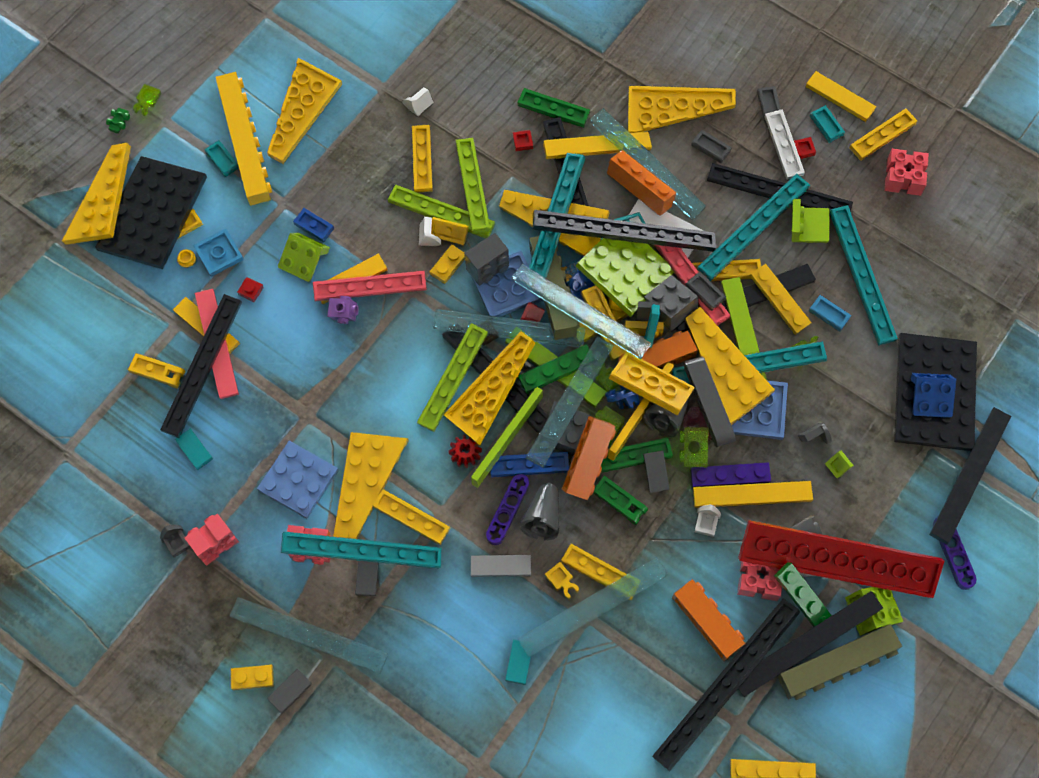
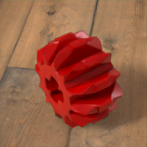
[449,434,482,468]

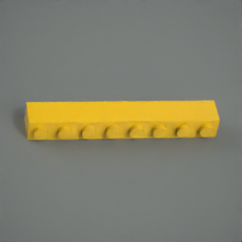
[215,72,273,206]

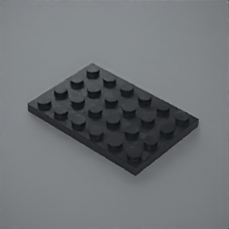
[95,156,207,269]
[894,333,977,451]

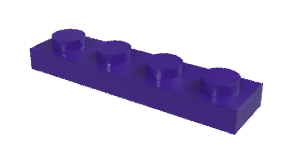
[690,462,771,488]

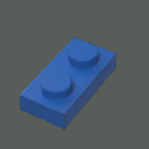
[293,208,334,243]

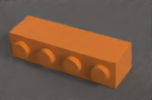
[607,150,676,216]
[617,331,697,370]
[562,416,616,500]
[672,579,745,662]

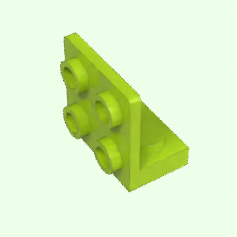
[791,199,830,243]
[278,232,330,282]
[845,587,903,636]

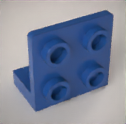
[911,373,956,417]

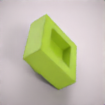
[825,450,854,479]

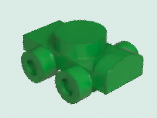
[106,108,130,133]

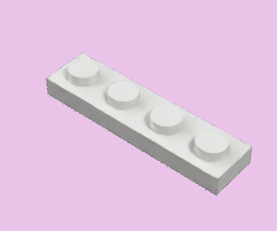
[765,109,805,180]

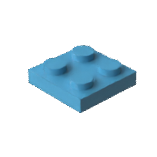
[193,229,244,277]

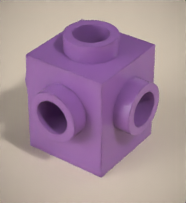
[327,296,359,324]

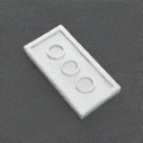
[629,199,704,258]

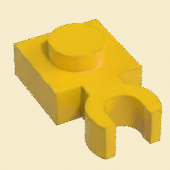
[545,562,579,599]

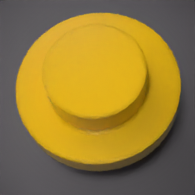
[177,249,196,268]

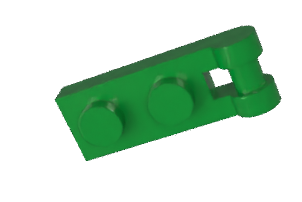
[593,476,648,525]

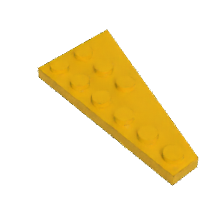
[267,58,342,164]
[628,86,736,133]
[62,143,131,245]
[499,190,610,256]
[685,307,775,425]
[443,331,536,446]
[333,432,409,539]

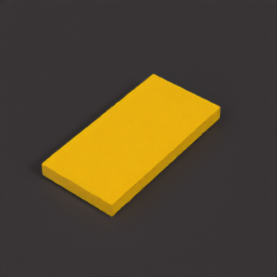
[609,351,695,416]

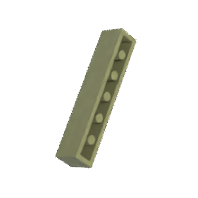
[529,236,580,340]
[778,624,903,700]

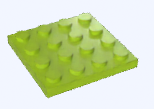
[576,238,674,317]

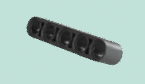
[684,356,736,447]

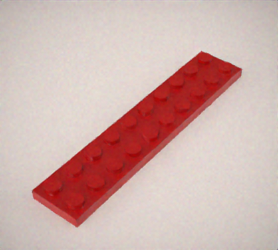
[738,520,945,598]

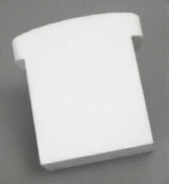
[402,87,434,116]
[419,217,441,246]
[694,505,721,537]

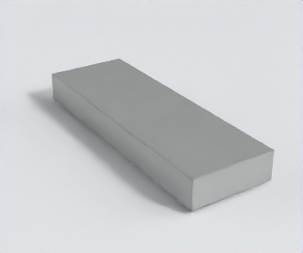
[471,555,531,577]

